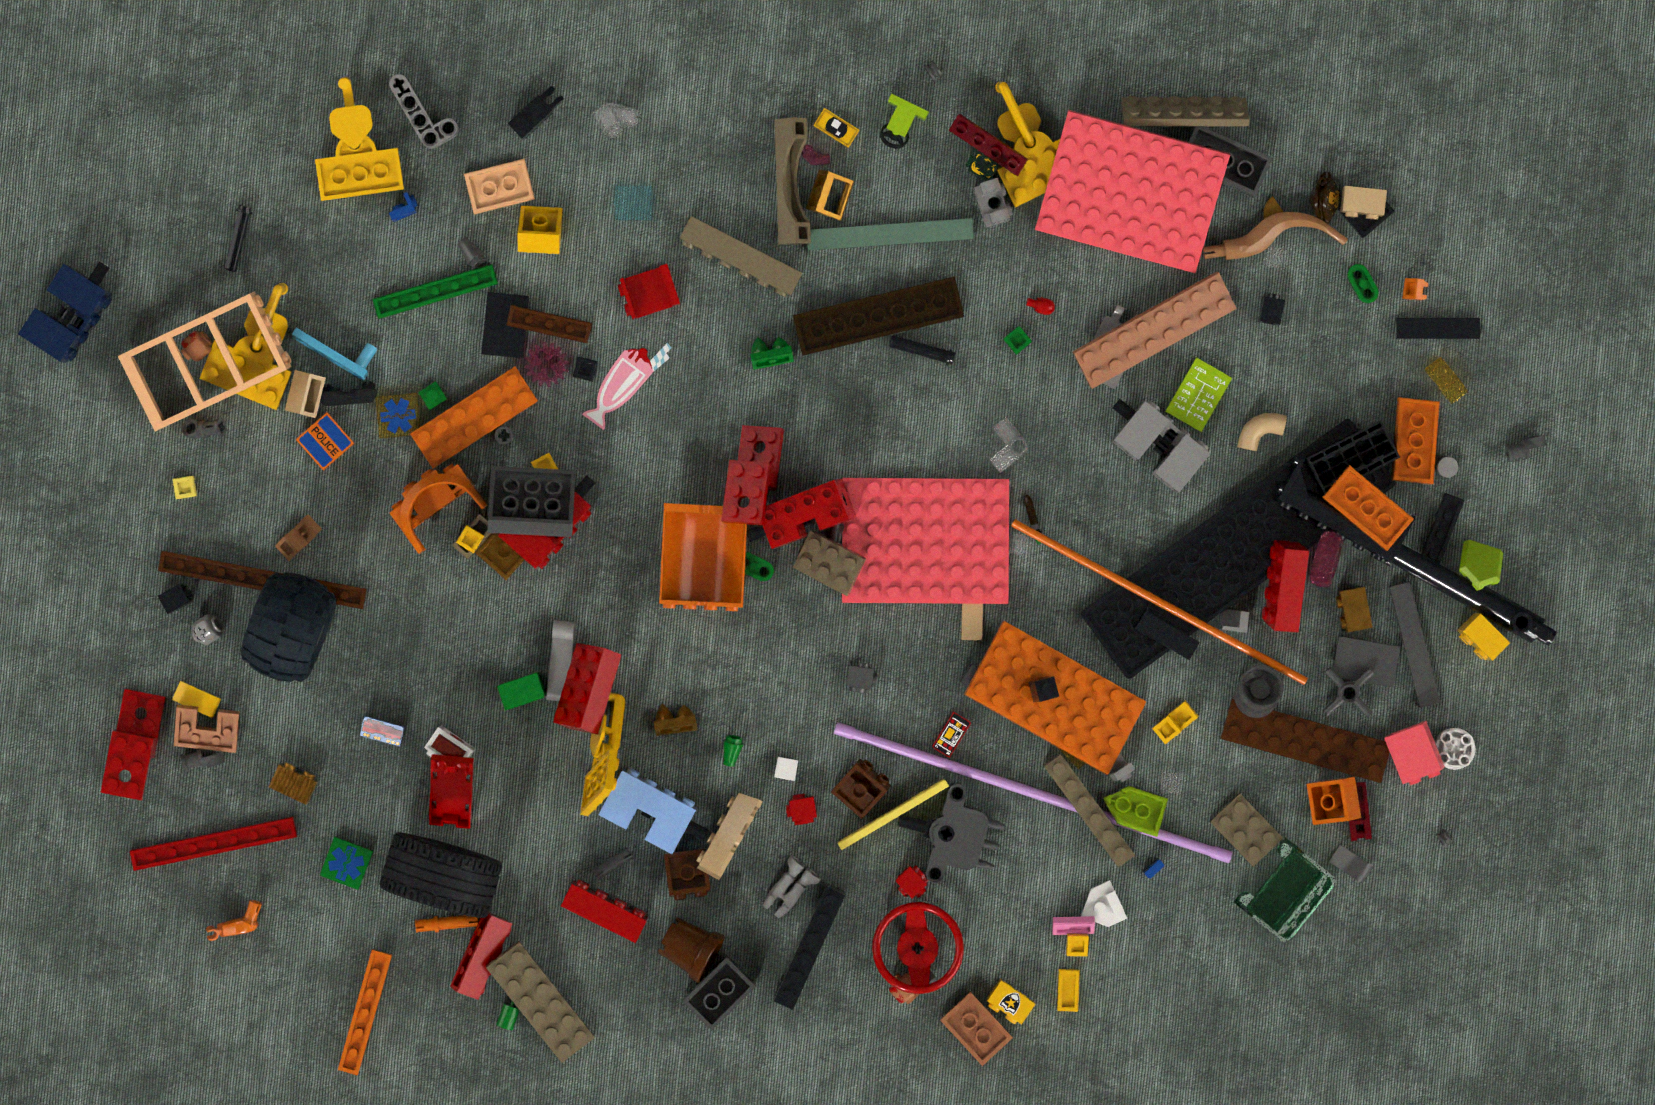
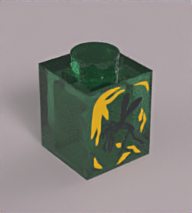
[966,152,998,181]

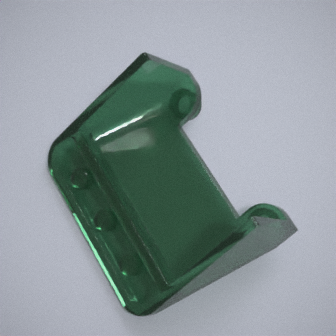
[1234,837,1335,942]

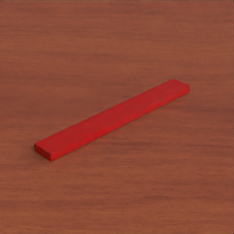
[130,816,298,871]

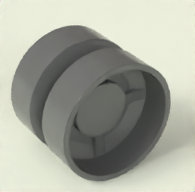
[1234,665,1284,718]

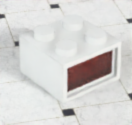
[424,725,476,758]

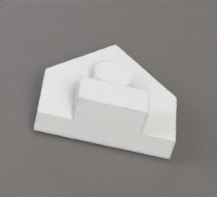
[1081,880,1127,927]

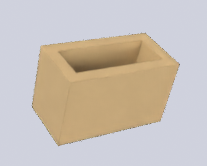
[1340,186,1387,220]
[285,370,326,418]

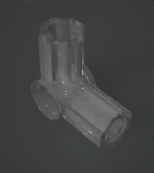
[989,417,1029,473]

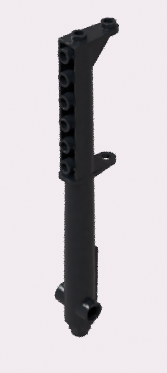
[1276,454,1557,646]

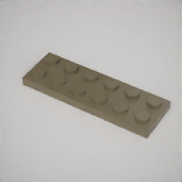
[1121,96,1249,126]
[486,941,595,1063]

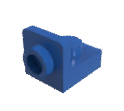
[389,192,418,222]

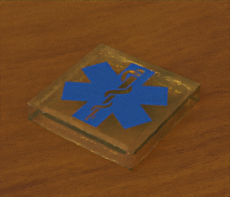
[375,393,421,439]

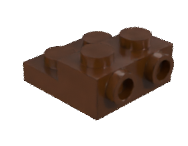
[831,758,891,819]
[664,849,711,900]

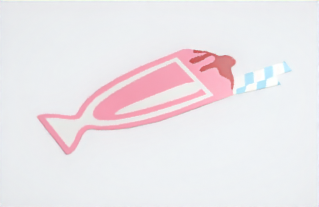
[582,343,672,430]

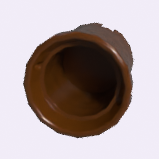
[658,917,725,983]

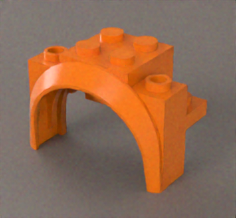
[390,463,488,554]

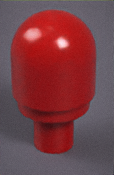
[1026,297,1055,315]

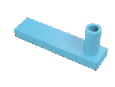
[292,327,377,381]

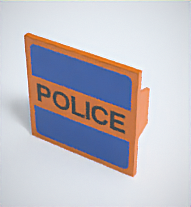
[296,412,354,471]

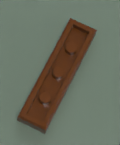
[506,305,592,344]

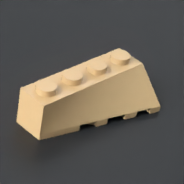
[696,793,763,880]

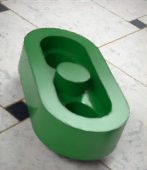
[1347,264,1379,304]
[745,552,774,581]

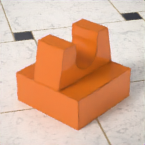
[1402,278,1428,300]

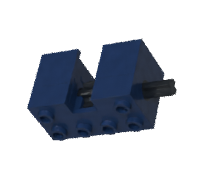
[18,261,112,363]

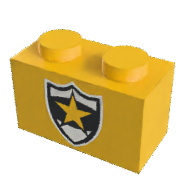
[986,978,1035,1025]

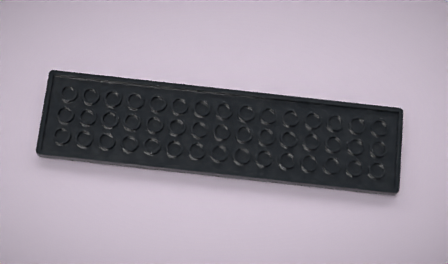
[1080,419,1396,679]

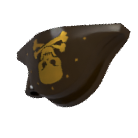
[1309,172,1340,224]

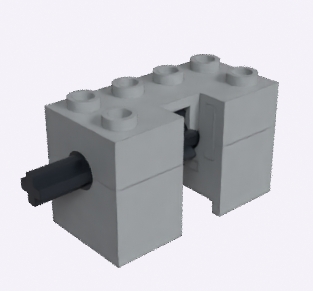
[1111,399,1211,493]

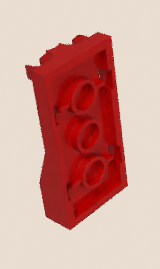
[429,754,474,829]

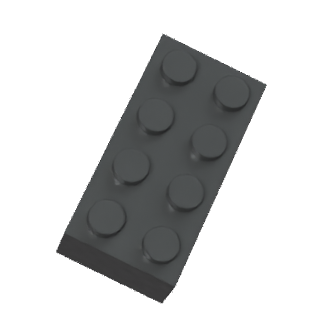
[1188,126,1273,198]

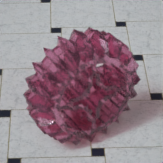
[1310,531,1343,588]

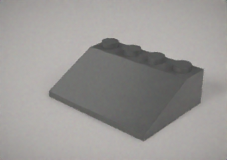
[488,466,576,537]

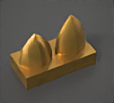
[654,704,698,736]

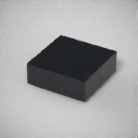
[573,357,598,382]

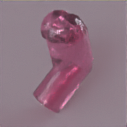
[801,144,830,165]

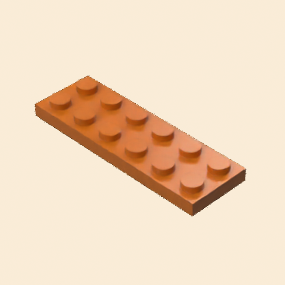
[410,366,538,469]

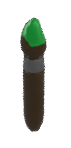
[1024,495,1042,545]

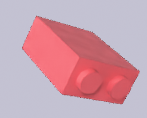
[1384,721,1445,785]

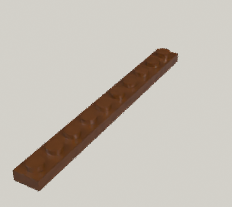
[158,551,367,609]

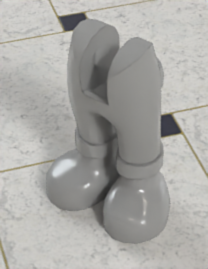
[763,855,821,918]

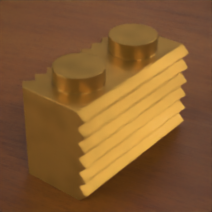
[269,762,318,805]

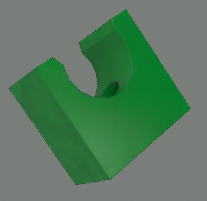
[497,672,547,711]

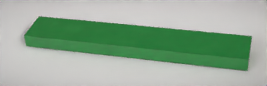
[372,264,498,319]

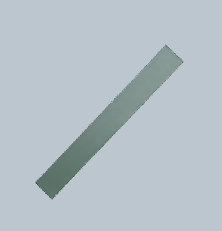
[807,218,974,251]

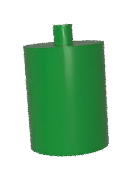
[496,1001,520,1031]

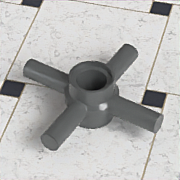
[1323,667,1374,717]

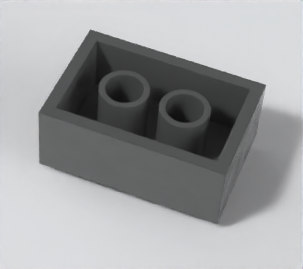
[682,955,756,1031]

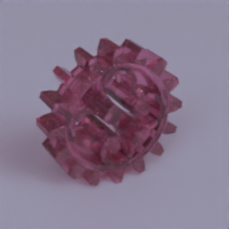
[524,342,570,387]

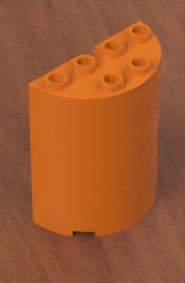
[659,503,747,611]

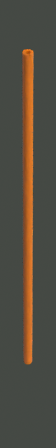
[1011,519,1308,685]

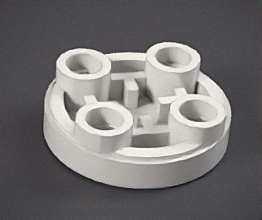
[1435,728,1476,770]

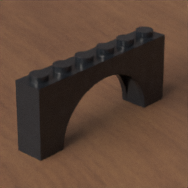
[774,883,845,1010]

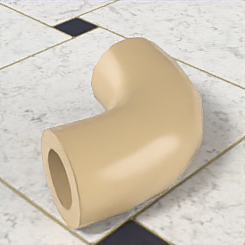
[1237,413,1287,451]

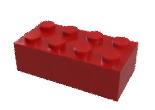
[1262,540,1309,633]
[553,643,621,735]
[561,879,648,943]

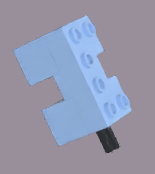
[598,767,709,854]

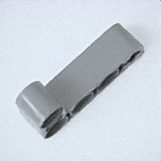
[389,74,459,149]
[546,619,576,701]

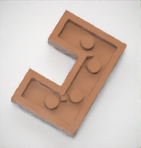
[174,705,240,753]

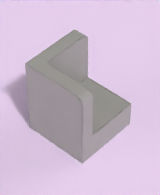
[1220,609,1250,633]

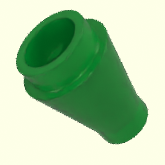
[723,735,744,767]

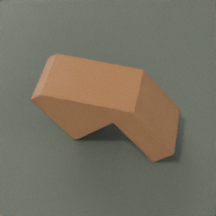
[275,514,322,561]

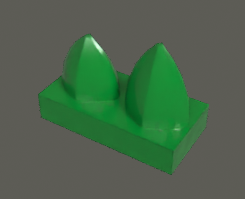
[750,337,794,370]

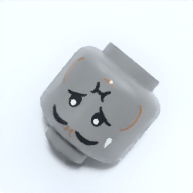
[192,614,224,645]

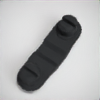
[320,381,378,406]

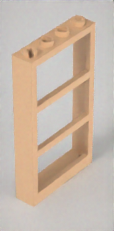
[118,291,291,431]

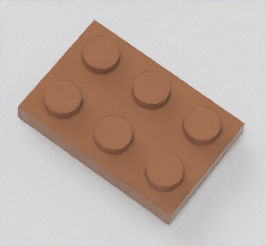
[940,991,1013,1066]

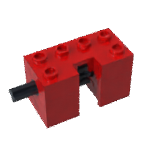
[498,475,596,570]
[746,479,857,549]

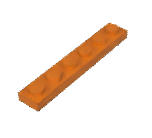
[338,949,392,1076]

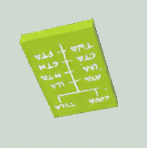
[1165,357,1232,432]

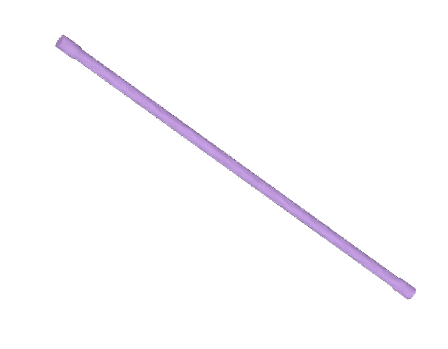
[834,722,1233,863]

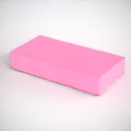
[1052,916,1095,935]

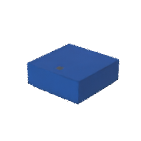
[1143,858,1164,879]

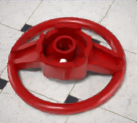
[872,902,964,994]

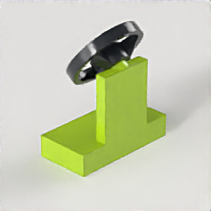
[880,93,929,149]

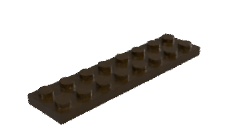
[793,276,964,356]

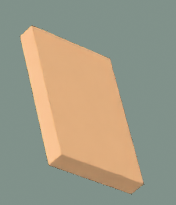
[464,159,535,215]

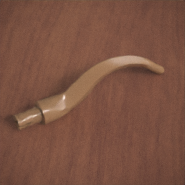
[1203,212,1348,260]

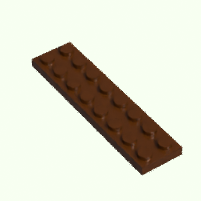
[1220,699,1390,783]

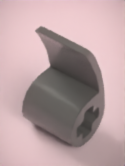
[1329,845,1373,884]

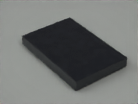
[481,292,529,358]

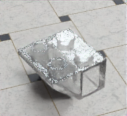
[592,102,642,139]

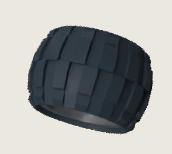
[241,572,336,682]

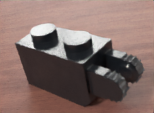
[508,86,564,141]

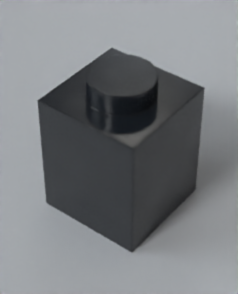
[1258,293,1285,326]
[158,584,193,614]
[1028,676,1059,702]

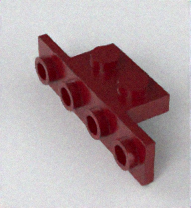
[949,114,1028,177]

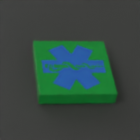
[319,836,374,890]

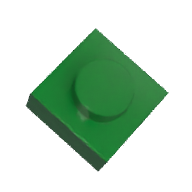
[1003,326,1032,355]
[418,381,447,410]

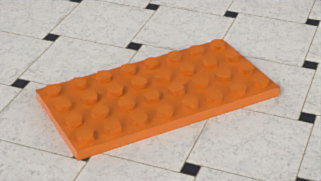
[964,621,1146,775]

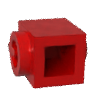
[785,793,817,825]
[895,865,929,899]

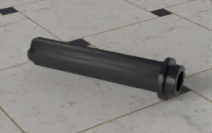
[225,205,252,272]
[889,336,956,366]

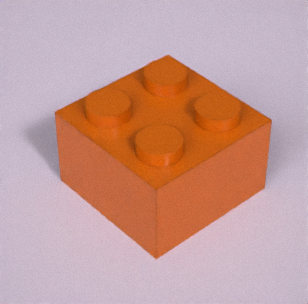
[1307,777,1361,825]

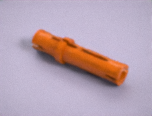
[415,915,478,933]

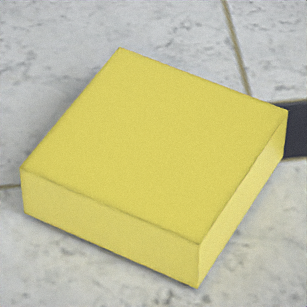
[173,476,197,499]

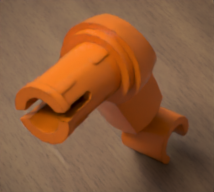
[206,899,262,941]

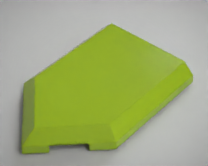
[1459,540,1503,591]
[1103,786,1168,837]

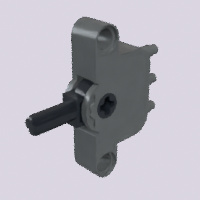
[897,783,1005,883]

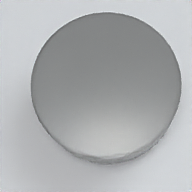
[1437,457,1458,478]

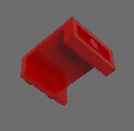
[617,264,680,320]

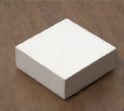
[774,757,798,781]

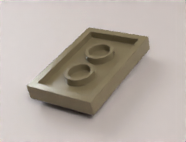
[793,530,866,596]
[1209,793,1283,867]

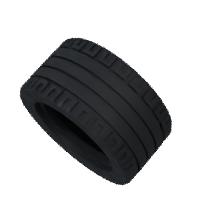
[379,832,502,918]

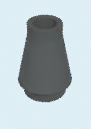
[457,237,486,269]

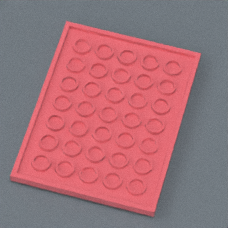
[1035,110,1230,273]
[842,478,1009,604]

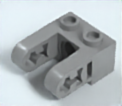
[973,178,1013,228]

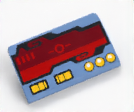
[360,715,406,747]

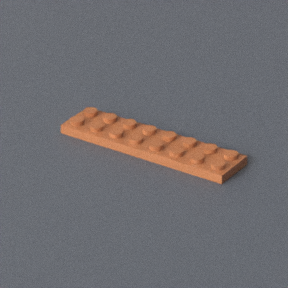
[1073,272,1237,389]

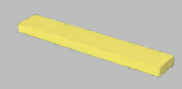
[838,779,949,850]

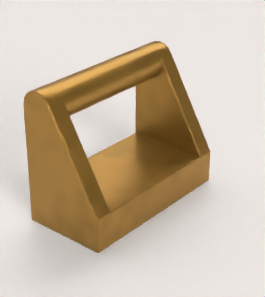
[806,170,854,221]

